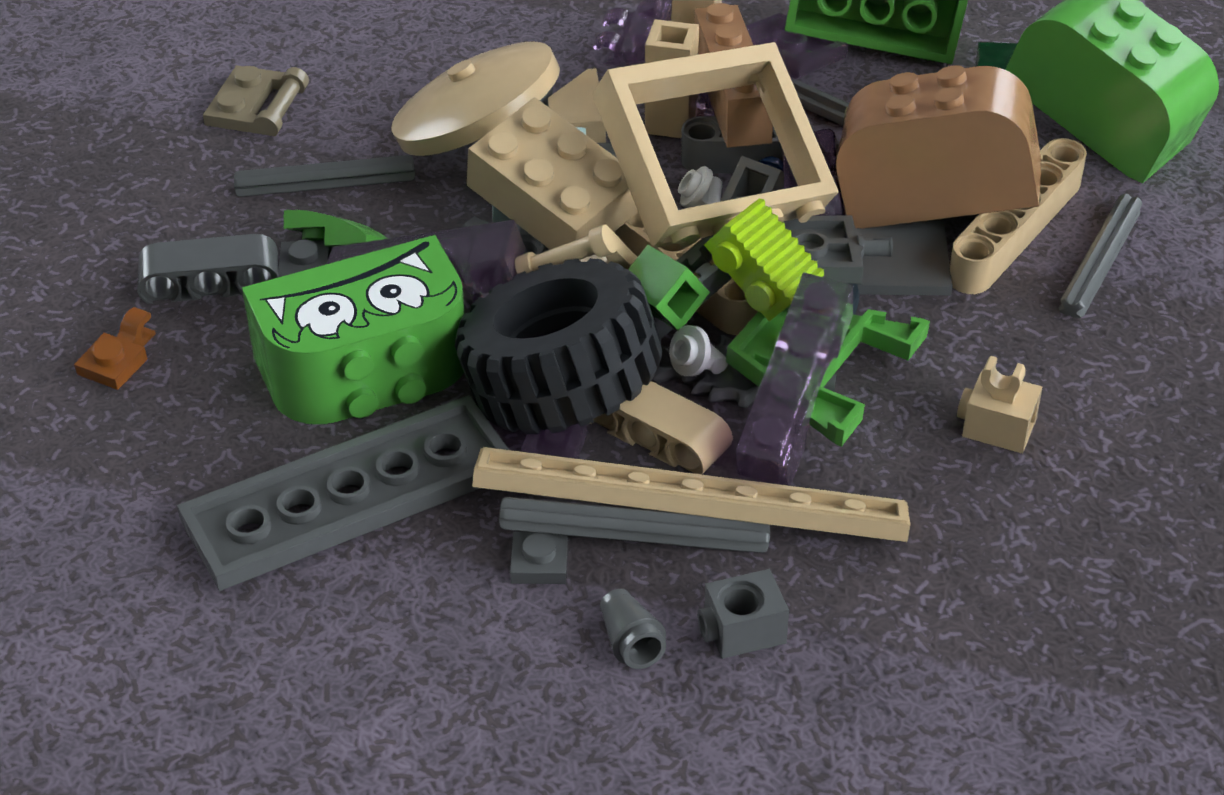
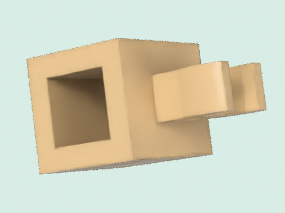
[957,356,1042,454]

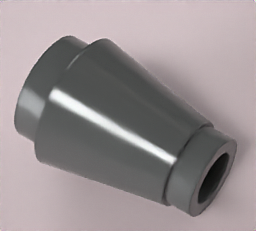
[600,589,666,669]

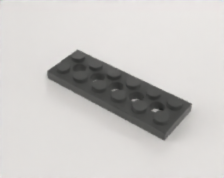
[177,395,509,591]

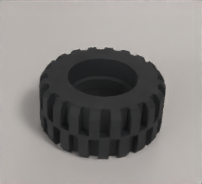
[455,258,662,434]

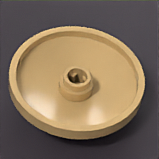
[391,42,560,156]

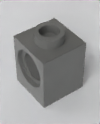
[697,569,789,659]

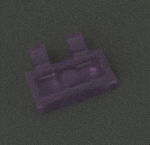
[593,0,672,66]

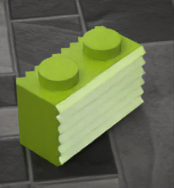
[704,198,824,322]

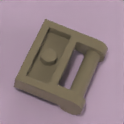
[203,65,309,136]

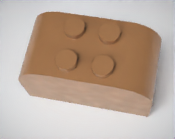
[836,65,1041,229]

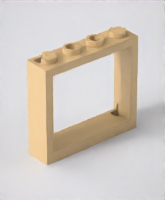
[592,42,839,248]

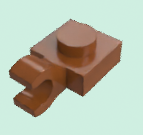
[74,307,156,390]

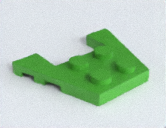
[726,297,930,447]

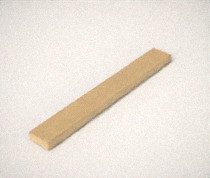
[472,447,910,542]

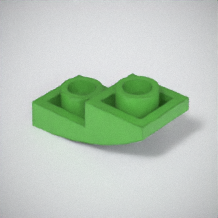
[284,210,390,258]

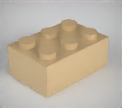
[467,97,637,250]

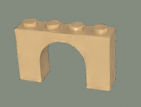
[645,0,722,138]

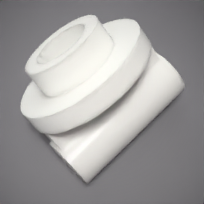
[678,166,722,208]
[669,325,728,376]

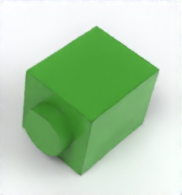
[628,244,710,331]

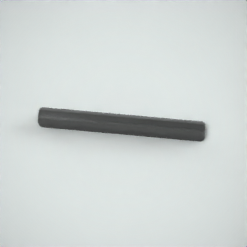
[499,497,770,553]

